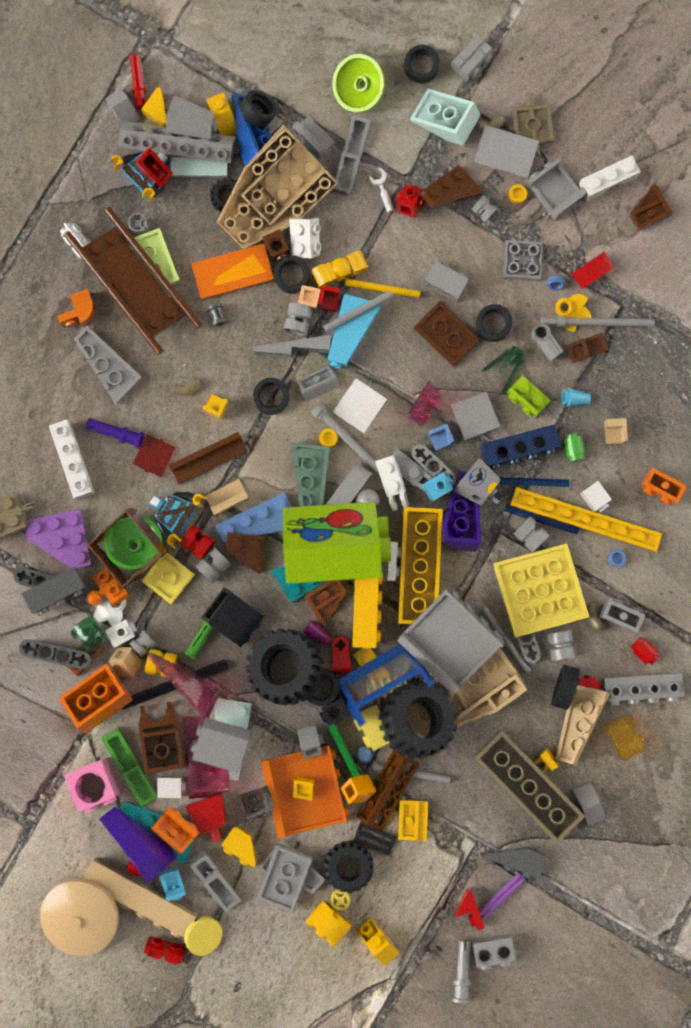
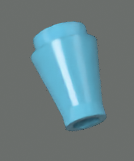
[561,388,591,407]

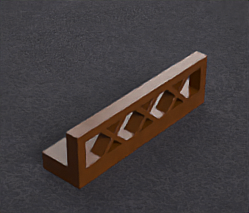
[169,432,248,485]
[356,750,420,831]

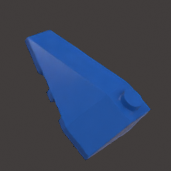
[232,93,272,166]

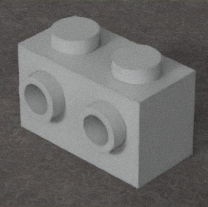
[599,598,645,633]

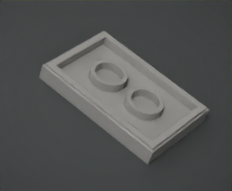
[474,125,540,178]
[257,843,314,913]

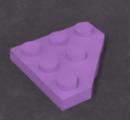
[25,509,93,569]

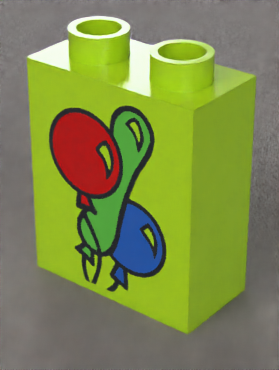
[283,502,391,584]

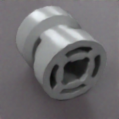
[472,196,498,223]
[128,213,149,236]
[129,630,157,657]

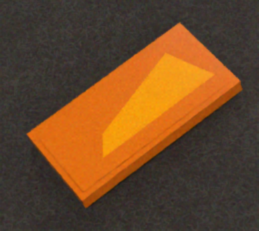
[191,243,274,300]

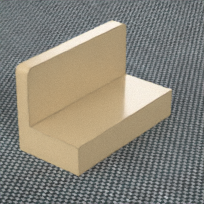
[206,479,249,517]

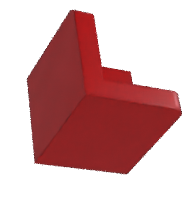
[318,286,340,312]

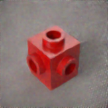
[396,184,425,218]

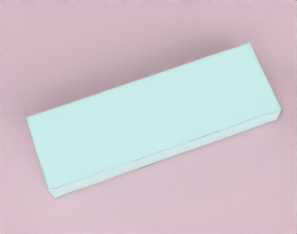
[171,157,228,178]

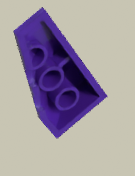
[442,472,482,552]
[99,807,178,882]

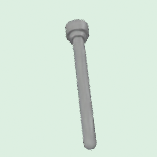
[310,402,378,472]

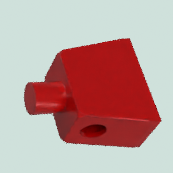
[186,793,228,842]

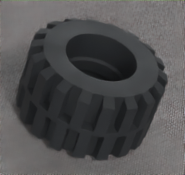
[324,840,374,893]

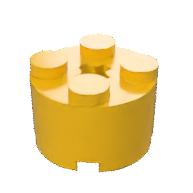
[305,900,352,947]

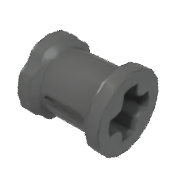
[206,303,228,327]

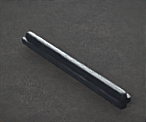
[121,659,229,710]

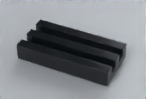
[353,822,396,855]

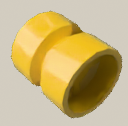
[145,648,178,679]

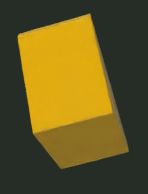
[142,87,166,127]

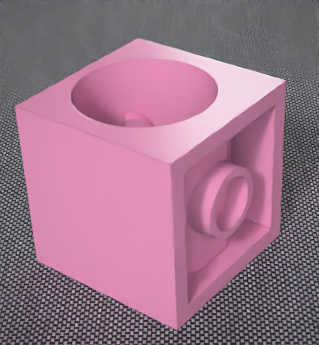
[64,758,121,813]

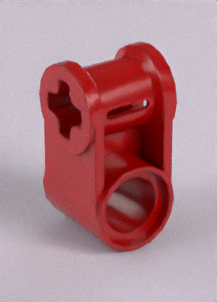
[331,636,351,673]

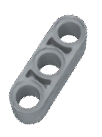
[326,463,373,505]

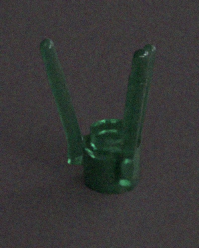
[482,346,524,395]

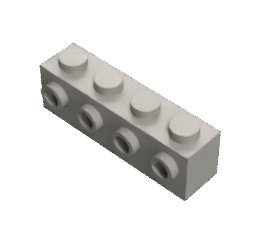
[602,673,684,705]

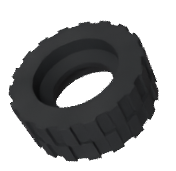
[551,664,580,710]

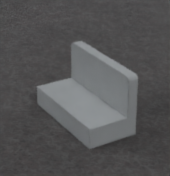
[292,116,334,158]

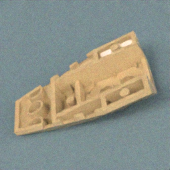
[405,648,528,738]

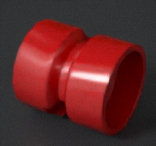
[179,525,215,560]

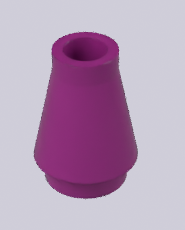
[303,620,333,646]

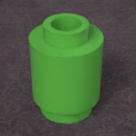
[563,433,586,462]

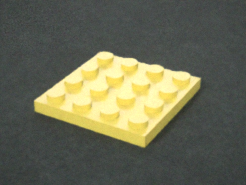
[493,544,589,638]

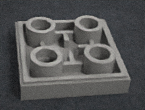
[503,240,543,281]
[451,392,500,441]

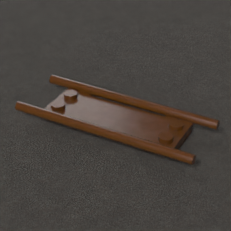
[64,207,203,355]

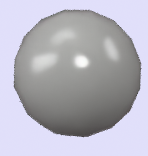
[355,489,380,507]

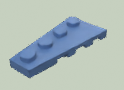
[215,492,291,543]

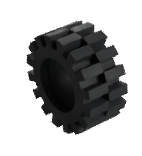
[210,177,237,213]

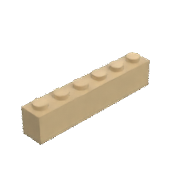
[83,858,198,939]

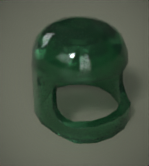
[71,616,107,651]

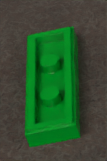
[328,724,361,777]

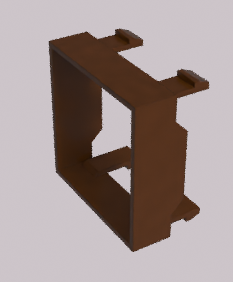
[87,507,169,588]

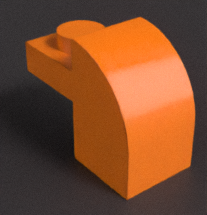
[57,289,96,327]

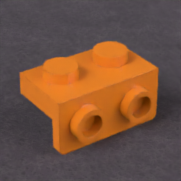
[151,807,199,855]

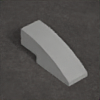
[189,849,241,912]

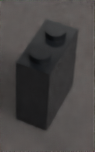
[201,587,264,647]

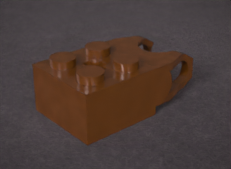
[138,701,185,774]

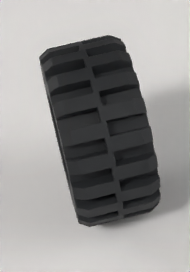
[246,628,324,706]
[378,680,458,759]

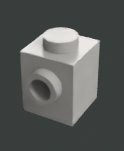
[297,726,324,759]

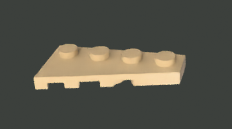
[555,685,610,765]

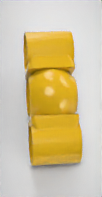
[312,250,369,288]

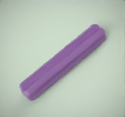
[479,873,526,919]

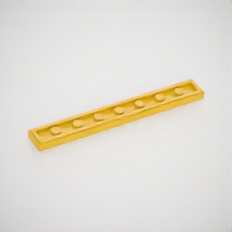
[510,487,662,552]

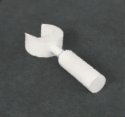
[369,168,394,213]

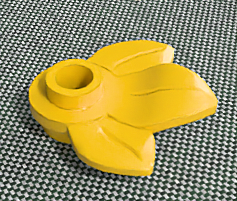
[555,294,591,332]

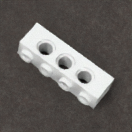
[49,420,95,500]

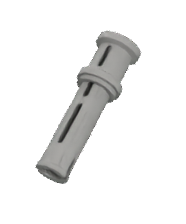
[452,940,471,1003]

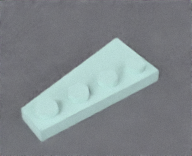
[213,697,252,781]

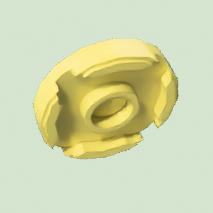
[184,916,223,956]

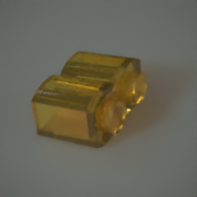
[604,715,645,761]

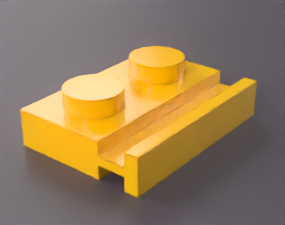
[398,800,428,841]

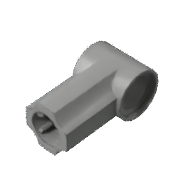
[531,323,564,362]

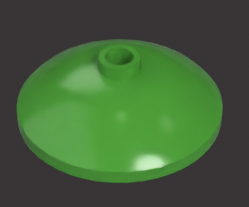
[104,515,162,570]

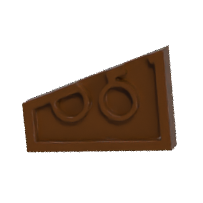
[420,165,484,208]

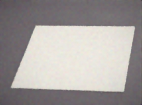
[333,379,387,433]

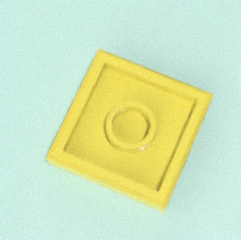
[142,553,196,605]

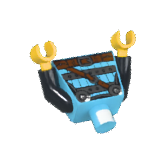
[110,152,169,203]
[149,492,207,548]

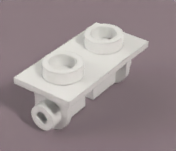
[60,223,91,259]

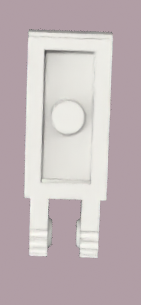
[375,455,409,511]

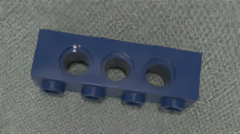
[479,424,561,470]

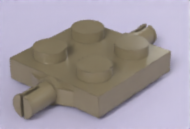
[512,93,554,157]
[0,492,36,539]

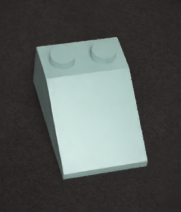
[410,89,481,146]

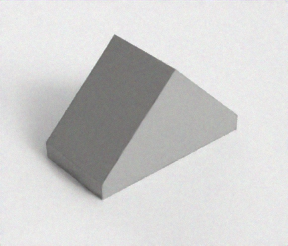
[105,89,141,125]
[572,782,606,826]

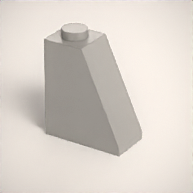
[166,96,217,139]

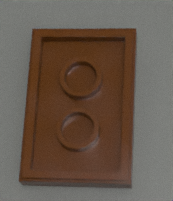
[413,301,480,367]

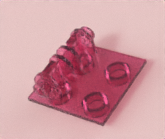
[408,381,441,427]

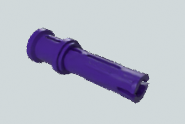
[85,418,144,449]

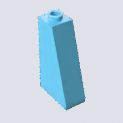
[327,294,381,369]

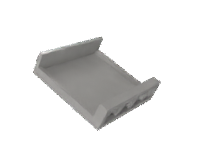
[397,588,504,695]

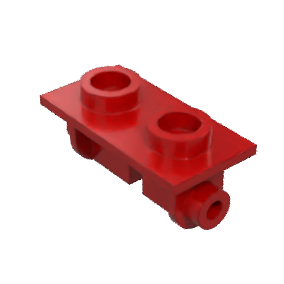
[144,936,187,965]

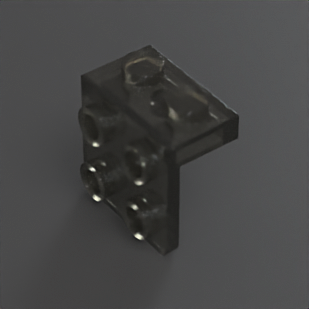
[223,786,275,828]

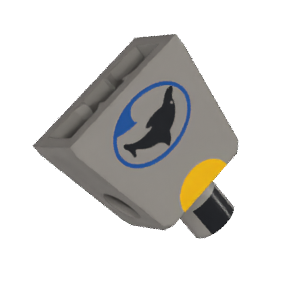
[454,458,504,505]

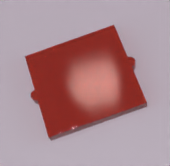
[133,434,176,477]

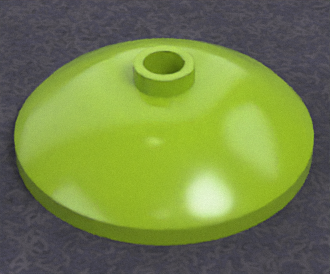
[332,54,385,112]

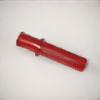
[129,53,147,110]

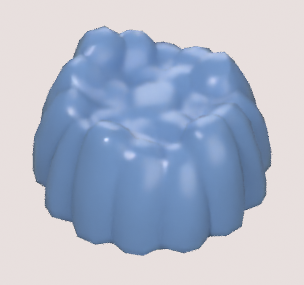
[547,274,565,291]
[608,549,627,568]
[355,745,374,764]

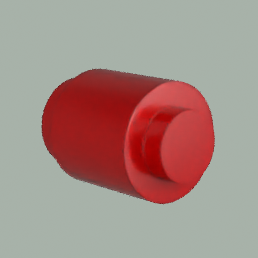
[630,637,660,665]

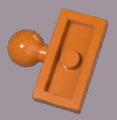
[87,568,130,607]

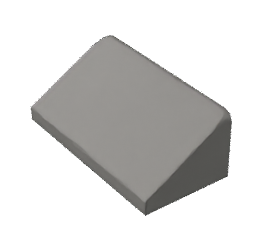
[296,365,340,401]

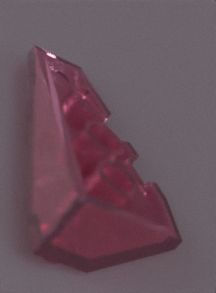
[148,652,218,719]
[183,716,231,799]

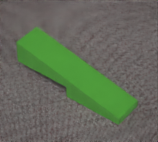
[102,727,157,807]

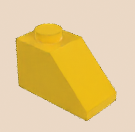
[206,92,237,136]

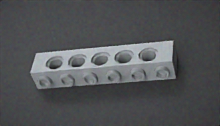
[119,121,235,163]

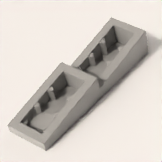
[333,115,371,194]
[253,335,331,358]

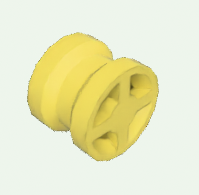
[330,889,350,911]

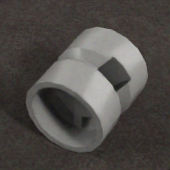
[283,303,313,336]
[513,516,549,553]
[195,547,232,583]
[547,630,576,661]

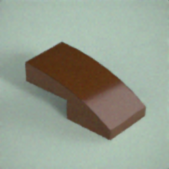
[566,332,609,363]

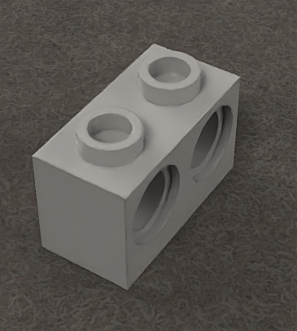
[472,934,516,970]

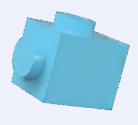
[421,472,453,501]

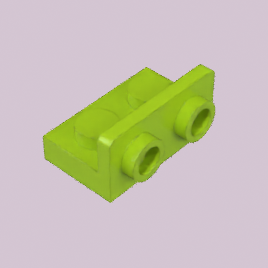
[507,375,551,418]

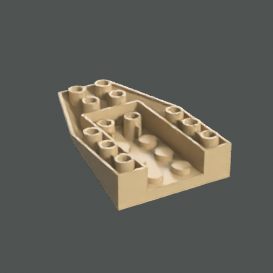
[217,124,338,249]

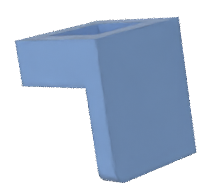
[428,424,454,451]

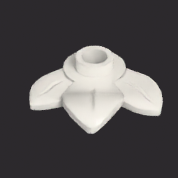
[93,596,126,627]

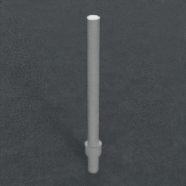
[541,316,655,327]

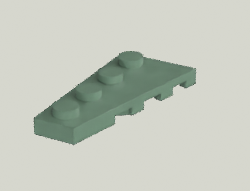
[292,442,330,507]

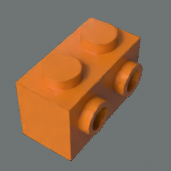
[640,468,687,506]

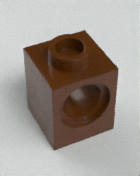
[262,229,290,262]

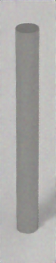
[323,290,394,333]
[481,607,531,674]
[373,763,450,784]

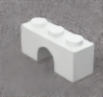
[578,156,640,202]

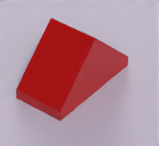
[136,147,173,187]

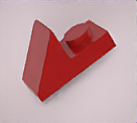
[455,888,485,931]

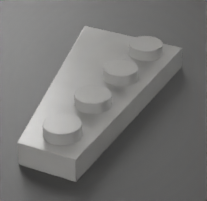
[74,326,142,405]

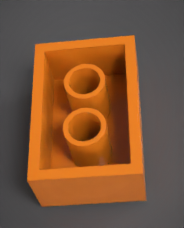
[59,664,133,734]

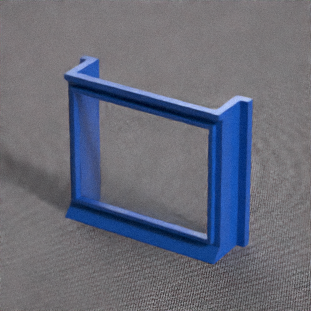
[338,644,436,727]

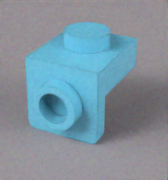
[159,866,186,901]

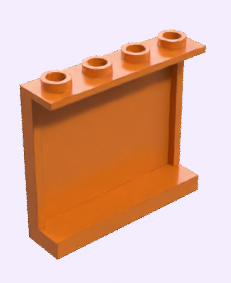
[261,745,350,839]

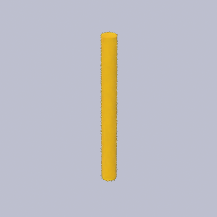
[345,279,421,298]

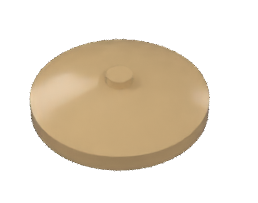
[40,878,119,956]

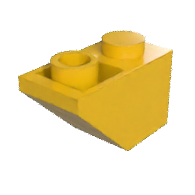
[221,824,257,868]
[356,917,400,966]

